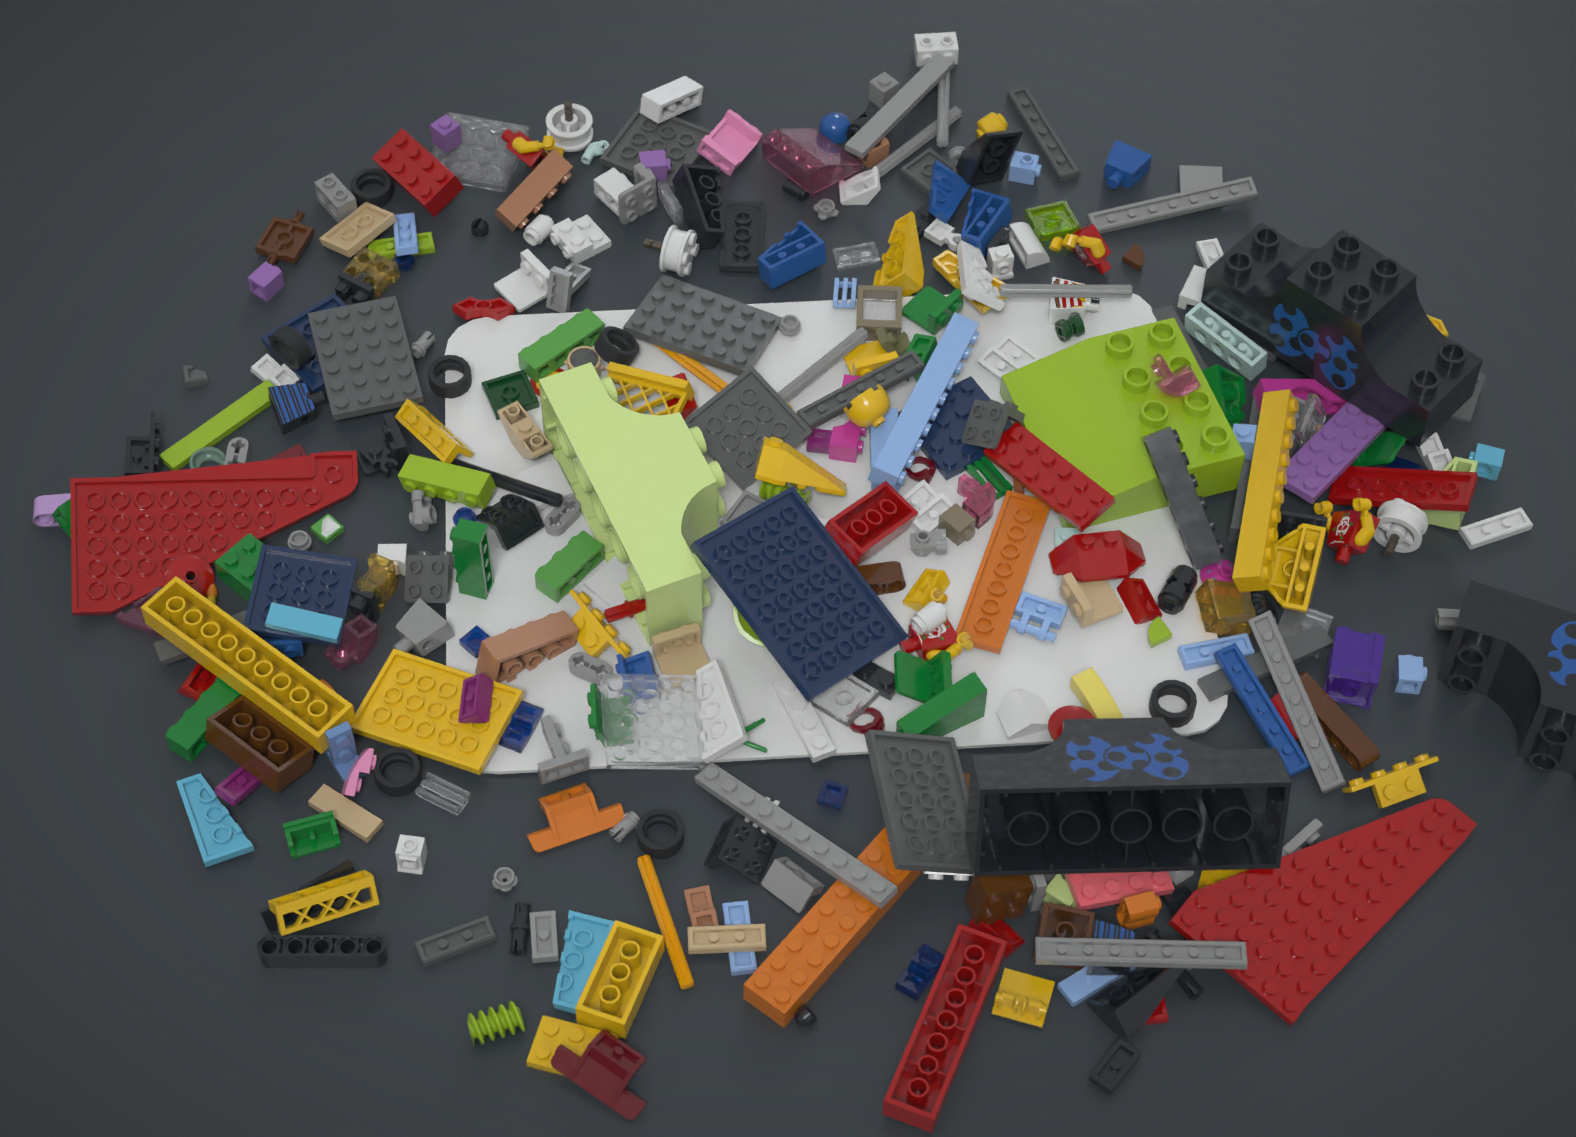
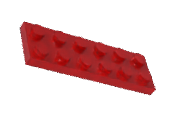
[983,422,1115,532]
[1328,466,1478,512]

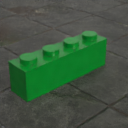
[450,518,494,600]
[165,677,241,763]

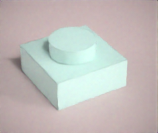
[1054,527,1078,549]

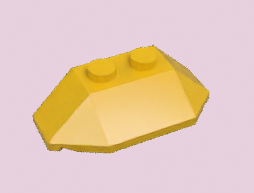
[1267,523,1326,613]

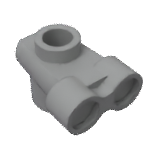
[409,490,438,531]
[910,529,947,557]

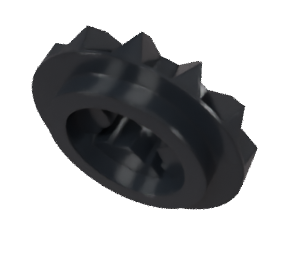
[1251,591,1279,623]

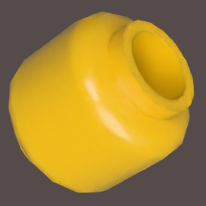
[975,112,1008,138]

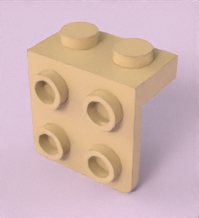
[1059,573,1123,628]
[652,622,710,689]

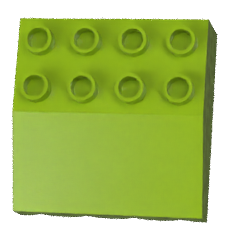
[1000,318,1245,528]

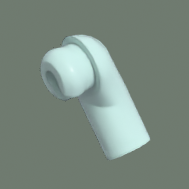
[581,140,609,165]

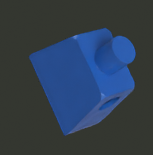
[1103,140,1152,189]

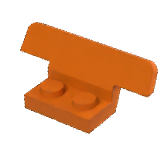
[527,783,624,853]

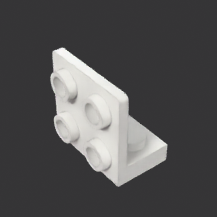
[494,249,550,312]

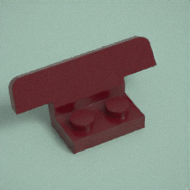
[551,1028,647,1120]

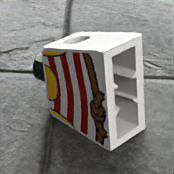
[1048,277,1100,324]

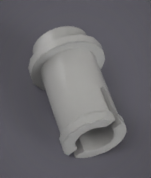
[410,331,436,358]
[609,811,640,843]

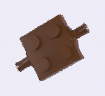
[255,210,314,266]

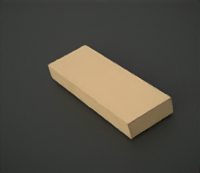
[308,784,383,843]
[687,924,766,954]

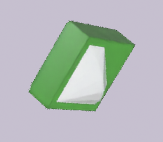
[310,514,345,545]

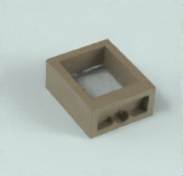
[856,285,902,341]

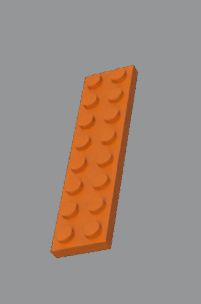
[956,490,1051,654]

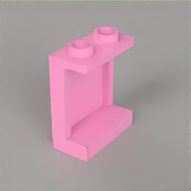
[696,109,763,176]

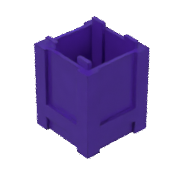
[1323,626,1385,710]

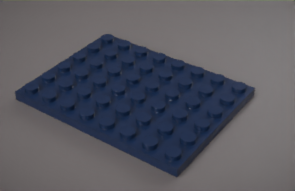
[690,486,909,703]

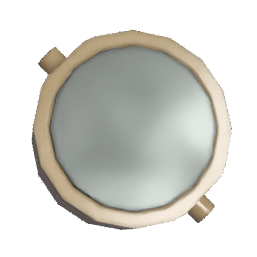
[564,346,605,377]

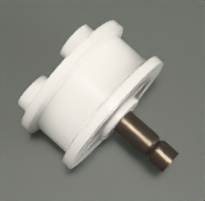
[546,100,593,152]
[643,225,699,277]
[1373,498,1428,557]

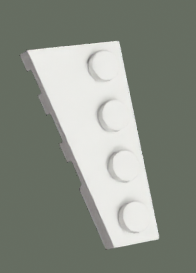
[696,659,749,764]

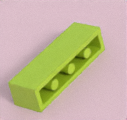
[398,454,497,509]

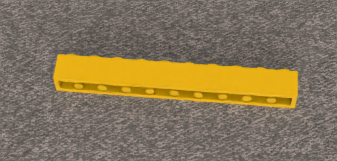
[1232,389,1299,592]

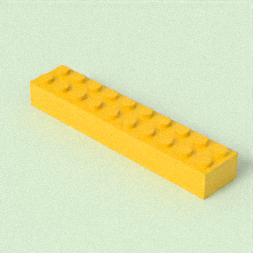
[141,576,356,754]

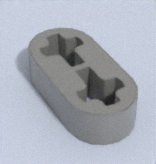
[224,437,250,465]
[545,498,581,536]
[568,652,612,686]

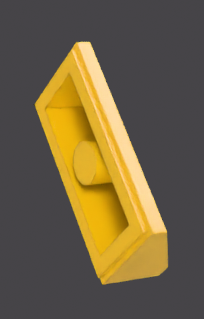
[902,569,950,611]

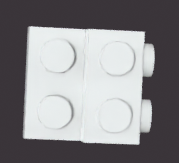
[549,215,612,264]

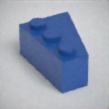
[961,188,1012,257]
[758,220,827,289]

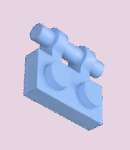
[1009,591,1068,642]

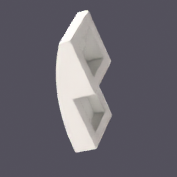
[250,354,299,386]
[1415,432,1452,471]

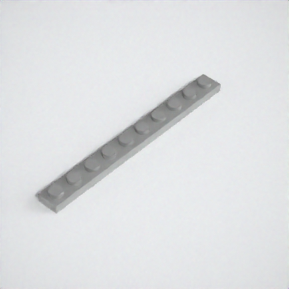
[694,762,898,909]

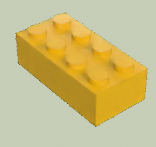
[575,920,664,1039]

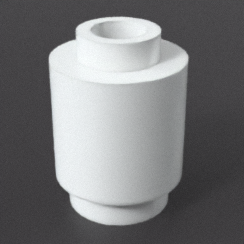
[523,214,554,246]
[910,601,947,635]

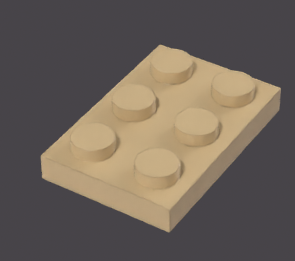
[319,202,397,258]

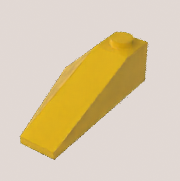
[873,211,924,297]
[755,437,846,496]

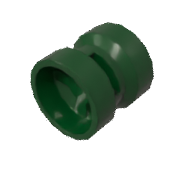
[1055,314,1085,342]

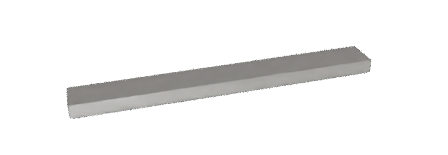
[845,53,955,159]
[1087,176,1258,234]
[1248,610,1347,794]
[1035,937,1247,970]

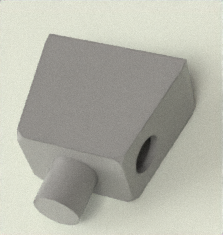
[393,598,455,656]

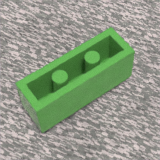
[535,530,605,603]

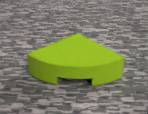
[1148,617,1172,648]

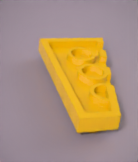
[932,249,1008,314]

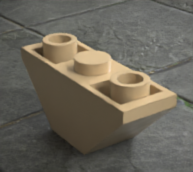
[497,401,553,459]

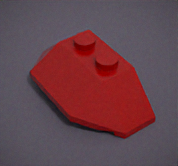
[1048,530,1146,582]

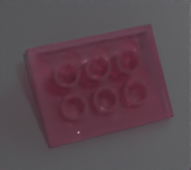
[760,128,864,195]

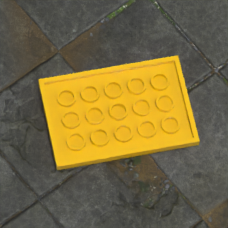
[351,649,524,775]

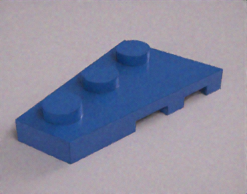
[928,160,971,224]

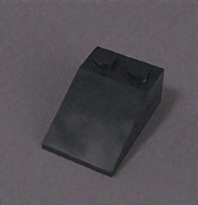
[955,129,1023,185]

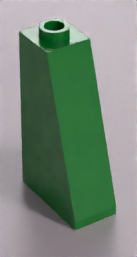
[896,672,987,736]

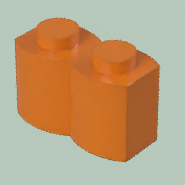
[1115,890,1162,930]

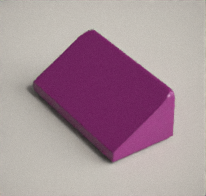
[458,673,494,723]

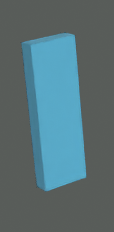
[265,602,343,643]

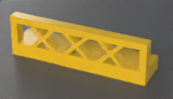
[395,398,474,464]
[268,870,379,936]

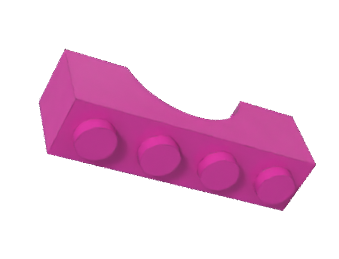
[829,374,867,463]
[1252,378,1348,415]

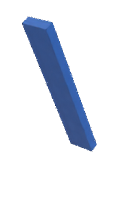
[1213,643,1311,777]

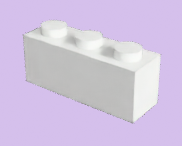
[640,76,704,123]

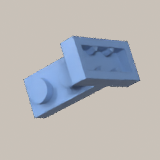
[324,721,367,783]

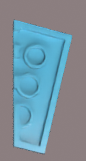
[176,773,255,867]
[553,910,615,1014]

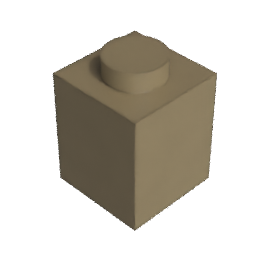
[938,503,976,546]

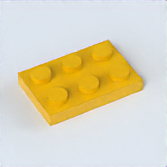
[526,1015,619,1076]

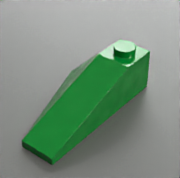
[1202,364,1246,430]

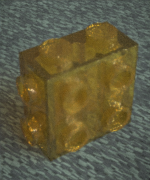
[1195,579,1256,635]

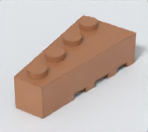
[494,149,573,232]
[475,610,579,683]

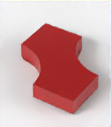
[452,297,515,321]

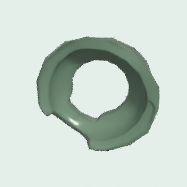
[190,447,226,469]

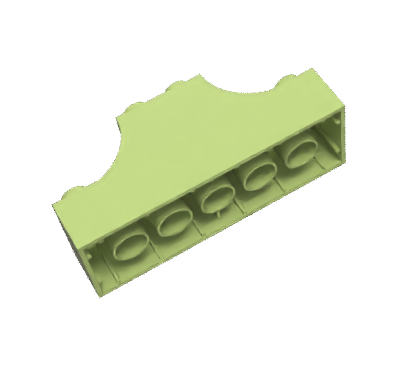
[539,362,726,647]

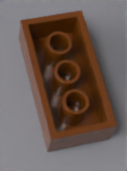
[205,695,314,793]

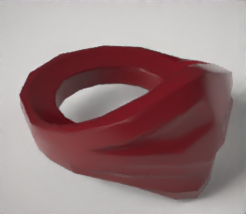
[905,456,936,484]
[848,707,885,734]

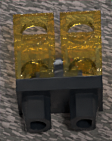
[335,247,400,304]
[348,553,398,628]

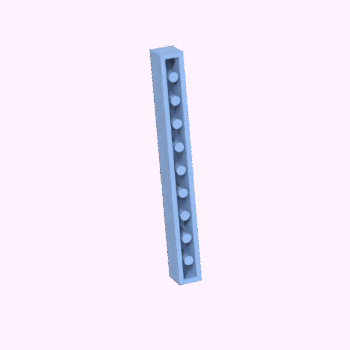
[868,312,980,489]

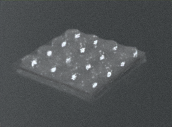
[431,112,530,193]
[600,674,706,770]

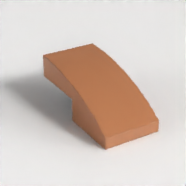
[683,885,719,927]

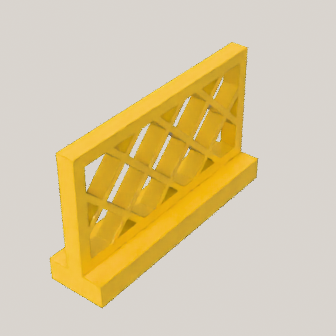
[606,362,695,415]

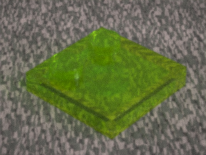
[1025,200,1081,241]

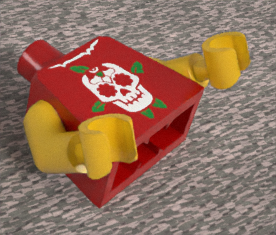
[501,128,564,170]
[1049,224,1112,275]
[1314,498,1380,565]
[899,587,973,661]

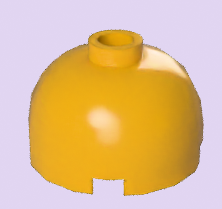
[843,384,890,428]

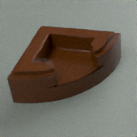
[1122,244,1144,271]

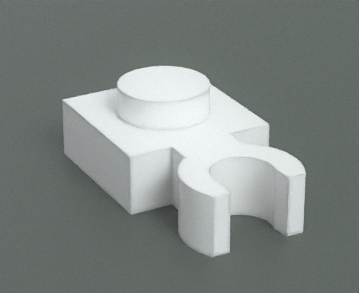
[924,218,961,251]

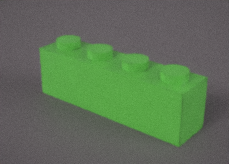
[518,308,605,383]

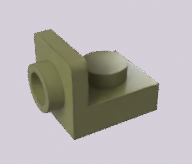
[875,326,910,357]

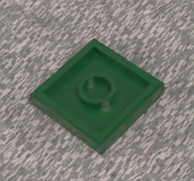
[481,370,539,420]

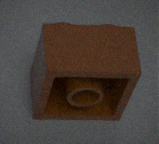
[965,875,1034,925]
[1031,901,1095,971]

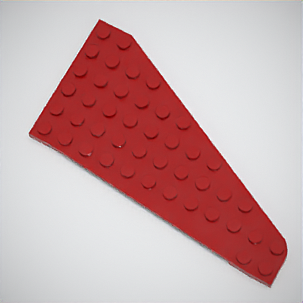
[70,451,358,616]
[1168,798,1477,1026]

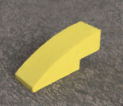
[1070,667,1123,719]

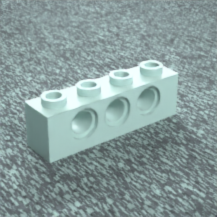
[1184,302,1268,381]

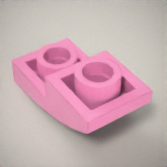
[341,748,377,797]

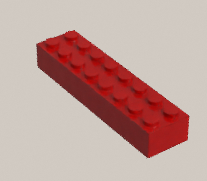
[882,924,1008,1134]

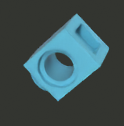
[1468,443,1505,481]

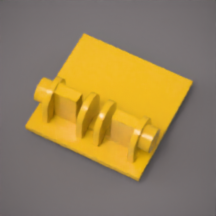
[991,968,1055,1028]

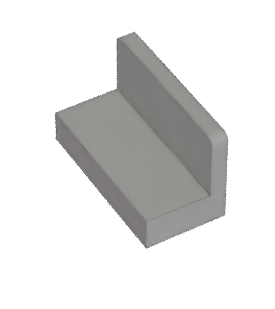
[761,857,825,913]

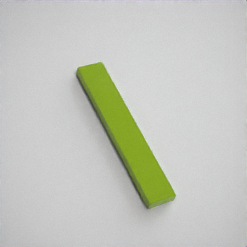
[159,380,274,471]

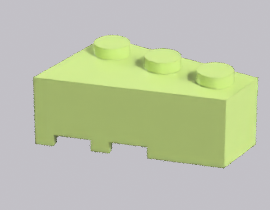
[1420,457,1478,531]

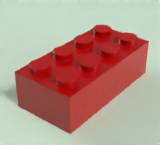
[372,128,464,217]
[825,481,919,567]

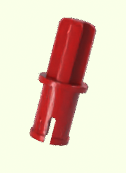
[604,598,646,623]

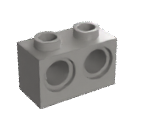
[314,173,357,223]

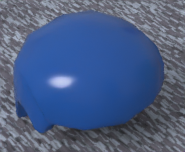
[819,112,851,143]

